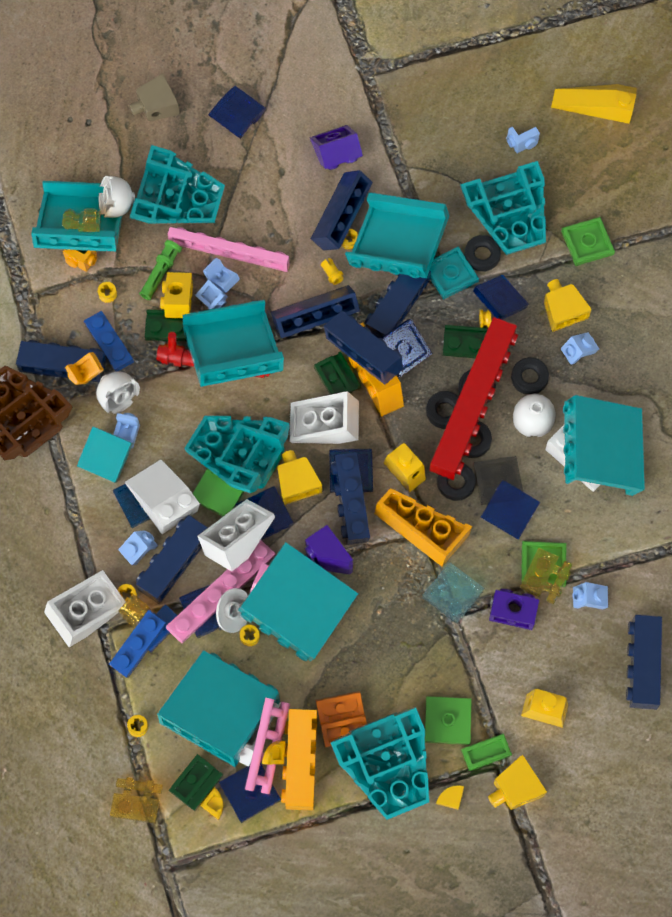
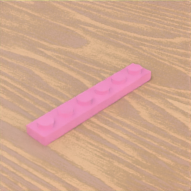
[168,227,290,272]
[166,540,276,644]

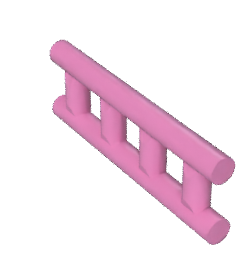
[245,698,290,794]

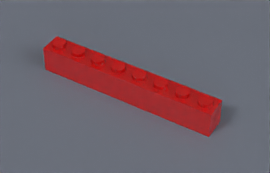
[430,317,519,480]

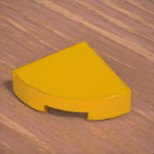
[262,740,286,765]
[436,786,464,810]
[200,787,224,820]

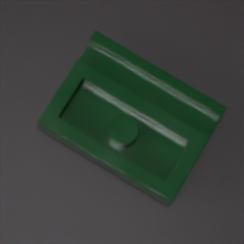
[145,310,187,342]
[442,325,487,358]
[314,351,361,395]
[168,754,224,812]

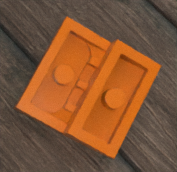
[315,691,367,747]

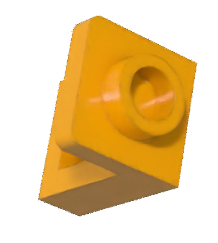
[63,249,98,272]
[65,352,104,385]

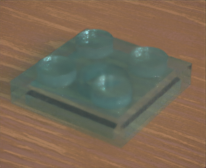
[422,562,485,624]

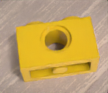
[160,272,193,318]

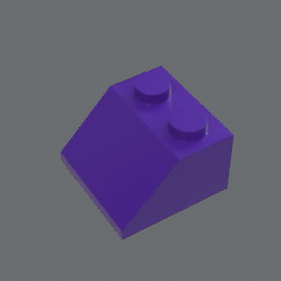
[309,125,363,170]
[304,525,353,574]

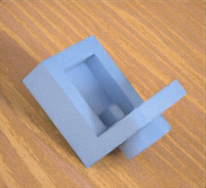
[506,127,540,153]
[203,258,240,293]
[195,280,228,310]
[561,332,599,365]
[113,413,140,449]
[118,530,158,565]
[572,582,608,610]

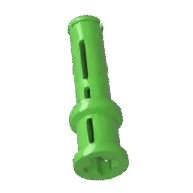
[139,240,182,300]

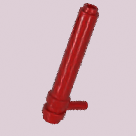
[156,332,270,378]

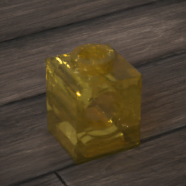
[118,594,151,628]

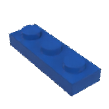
[84,311,134,372]
[109,610,168,678]

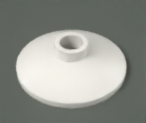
[216,588,248,633]

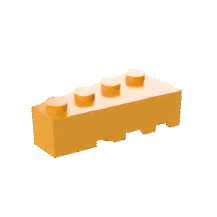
[349,323,404,417]
[374,488,473,567]
[281,709,317,810]

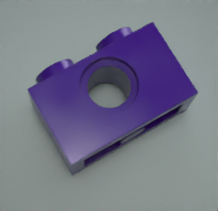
[489,589,539,630]

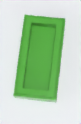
[461,733,512,772]

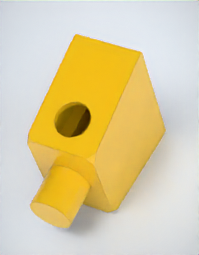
[544,279,591,332]
[383,443,426,493]
[277,450,322,505]
[521,689,568,728]
[488,755,547,810]

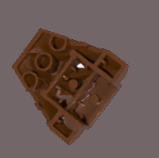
[0,365,73,461]

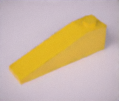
[551,84,637,124]

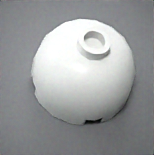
[99,176,135,218]
[96,371,140,414]
[513,394,556,437]

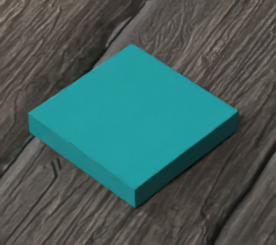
[430,246,479,300]
[77,426,133,483]

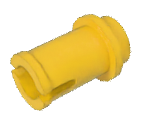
[321,258,344,285]

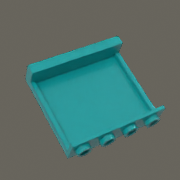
[31,181,123,252]
[345,192,450,278]
[183,300,284,387]
[563,395,645,496]
[238,542,359,662]
[157,650,280,767]

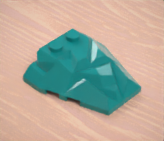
[130,145,225,224]
[460,161,546,255]
[184,416,290,493]
[330,707,429,820]

